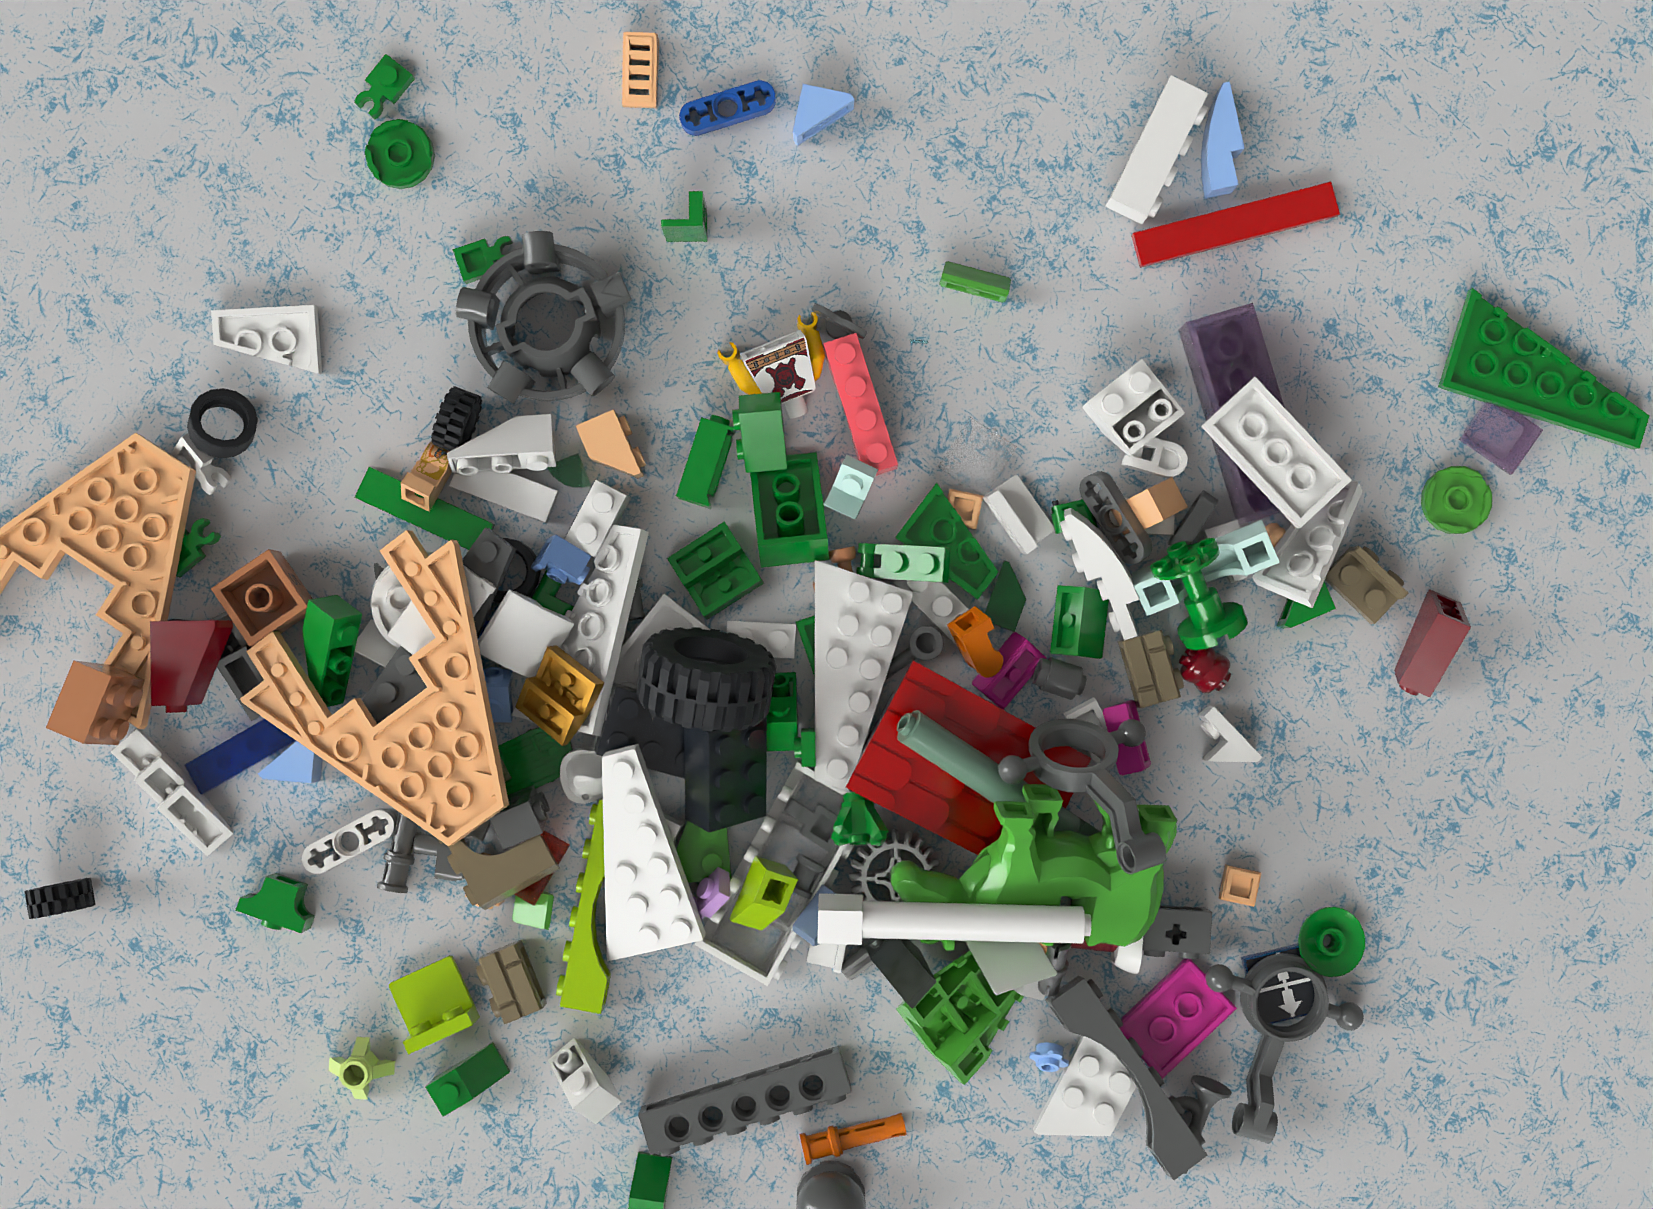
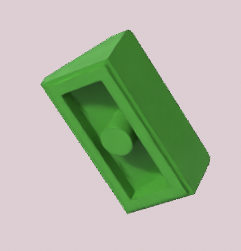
[939,261,1011,303]

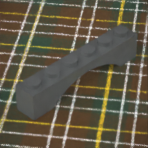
[1045,976,1208,1180]

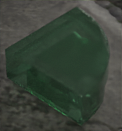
[547,453,592,488]

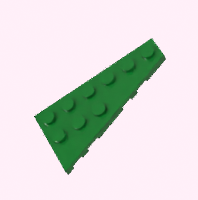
[1438,288,1650,450]

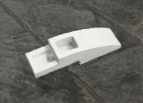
[1060,508,1139,640]

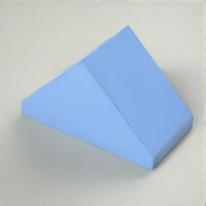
[793,84,854,146]
[258,741,323,783]

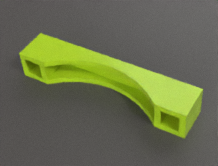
[556,798,611,1014]

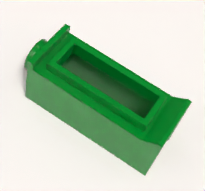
[676,415,736,509]

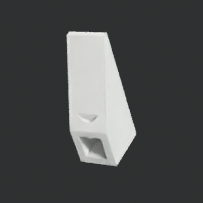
[447,414,556,475]

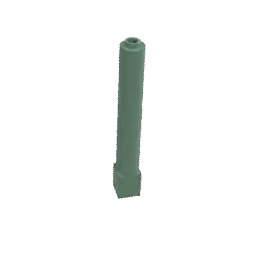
[897,710,1101,836]

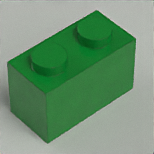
[732,392,787,473]

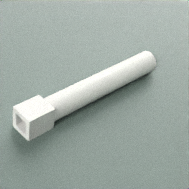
[818,894,1091,945]

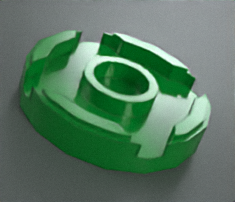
[364,119,435,189]

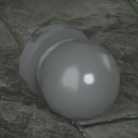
[796,1161,866,1209]

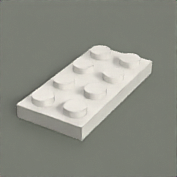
[1201,377,1352,529]

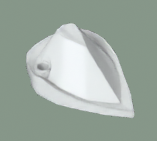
[560,746,603,804]

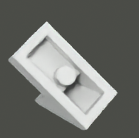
[1198,706,1263,762]

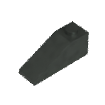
[866,938,937,1009]

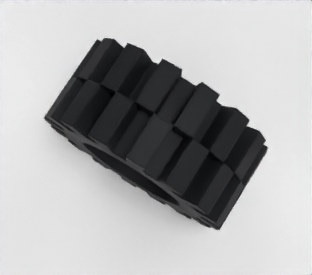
[431,386,482,451]
[24,878,96,919]

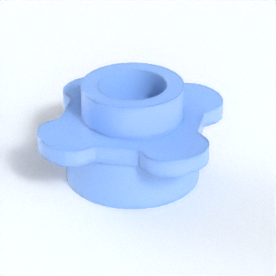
[1029,1042,1069,1072]

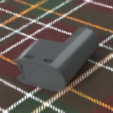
[413,833,470,882]

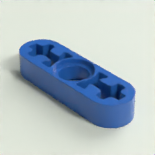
[679,80,776,136]

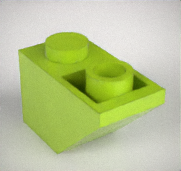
[729,856,798,930]

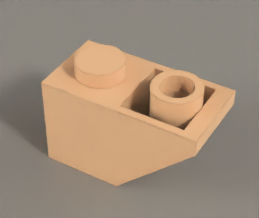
[576,409,646,479]

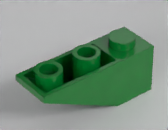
[302,595,362,707]

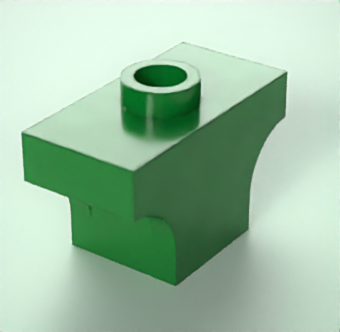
[235,873,315,933]

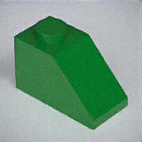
[425,1042,511,1117]

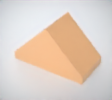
[1111,477,1188,536]

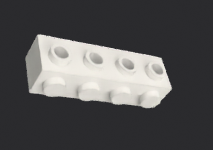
[1105,75,1209,224]

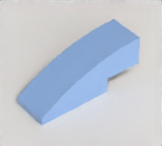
[1201,82,1245,199]

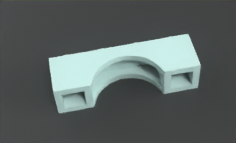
[1132,520,1280,616]

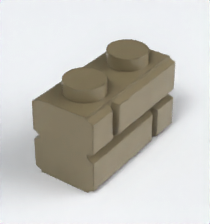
[1118,630,1184,708]
[476,940,547,1024]

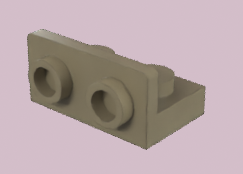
[1325,546,1409,624]

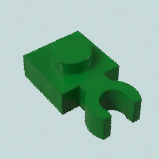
[354,54,415,120]
[452,236,513,284]
[176,518,221,578]
[794,728,816,767]

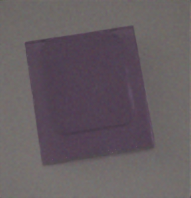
[1459,402,1543,475]

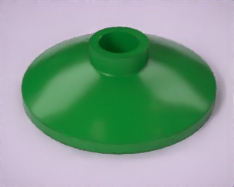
[1298,907,1365,977]

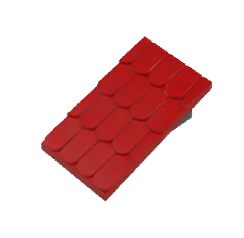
[845,660,1092,855]

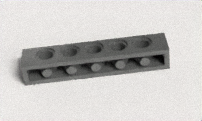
[638,1045,851,1156]

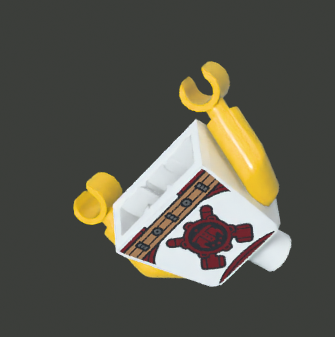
[717,312,825,419]

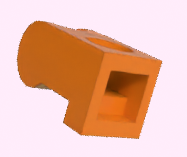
[947,606,1003,678]

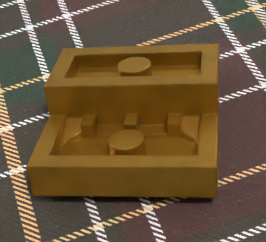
[515,645,604,746]

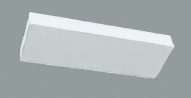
[449,471,559,523]

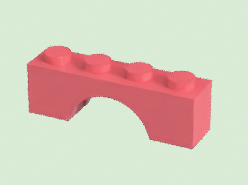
[823,333,898,476]

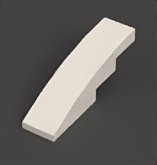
[111,728,234,856]

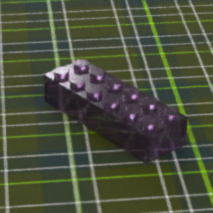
[1178,303,1285,525]

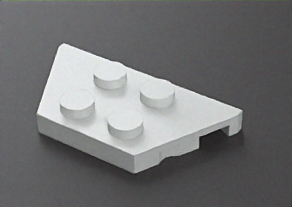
[1033,1036,1136,1136]

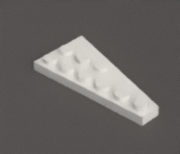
[602,744,706,961]

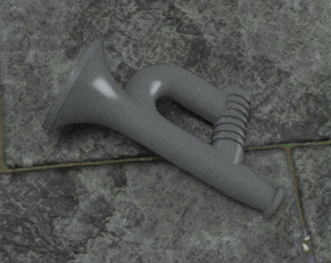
[1176,1075,1232,1174]

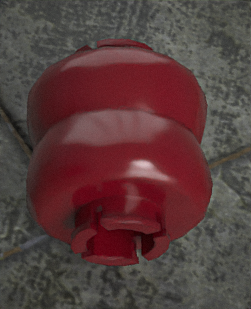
[1179,647,1231,693]

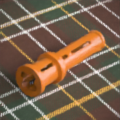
[799,1113,907,1165]

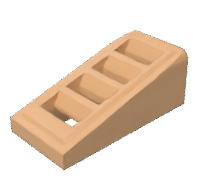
[622,32,659,109]

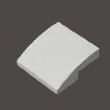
[478,589,574,678]

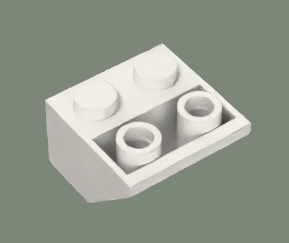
[1082,359,1185,457]

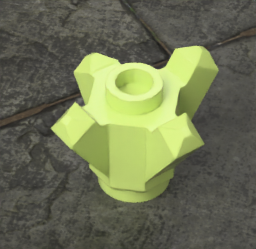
[329,1037,395,1100]

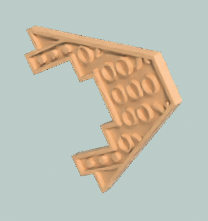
[0,433,196,729]
[240,530,509,846]

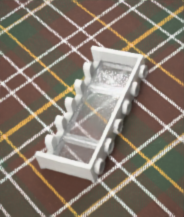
[695,760,854,986]

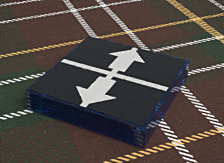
[1241,943,1314,1024]

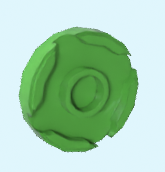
[1421,466,1492,534]

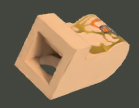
[401,442,452,512]

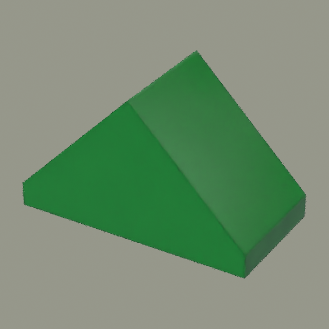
[1277,582,1336,629]
[628,1152,673,1209]

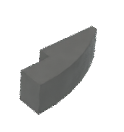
[210,611,264,721]

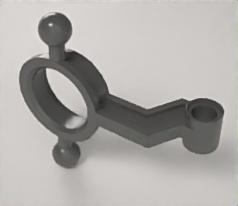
[998,719,1166,874]
[1205,953,1364,1144]

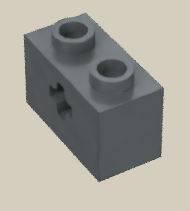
[490,785,550,850]
[1142,905,1212,959]

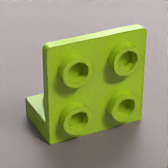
[389,955,480,1055]

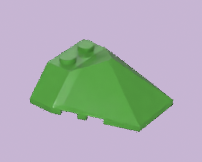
[896,950,1024,1085]

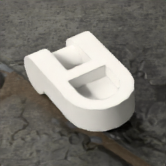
[1121,437,1188,478]

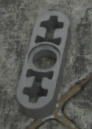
[1079,471,1152,564]

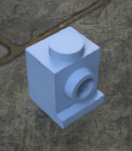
[530,534,591,585]

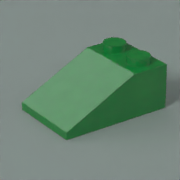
[750,452,829,568]

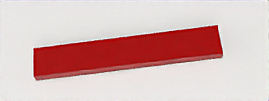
[1131,182,1340,268]

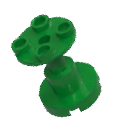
[1150,538,1248,650]

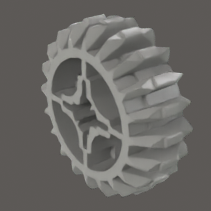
[849,829,941,902]

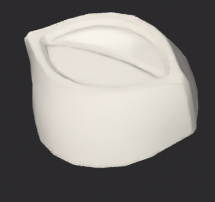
[1111,937,1143,974]

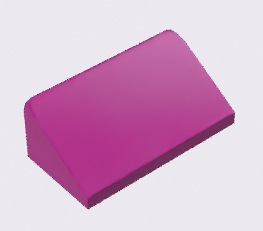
[972,632,1047,710]
[1103,700,1151,776]

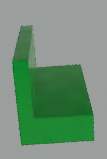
[661,191,707,242]
[1050,585,1109,659]

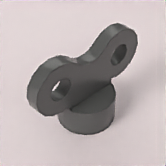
[812,303,867,339]

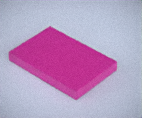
[1119,958,1237,1079]

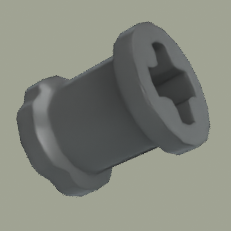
[793,853,826,899]

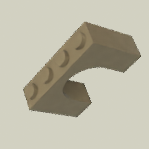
[437,756,560,910]

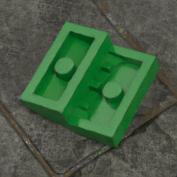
[667,521,764,620]

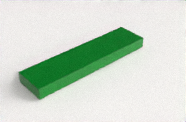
[354,467,495,550]

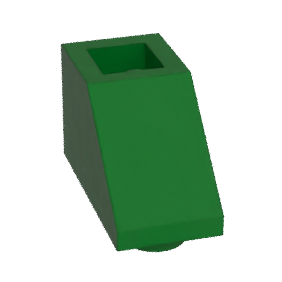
[766,672,798,752]

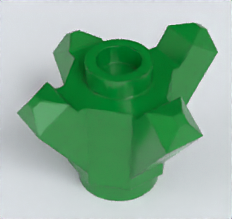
[831,792,889,846]

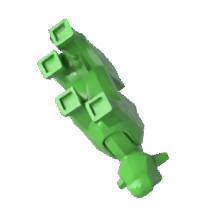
[890,784,1178,951]

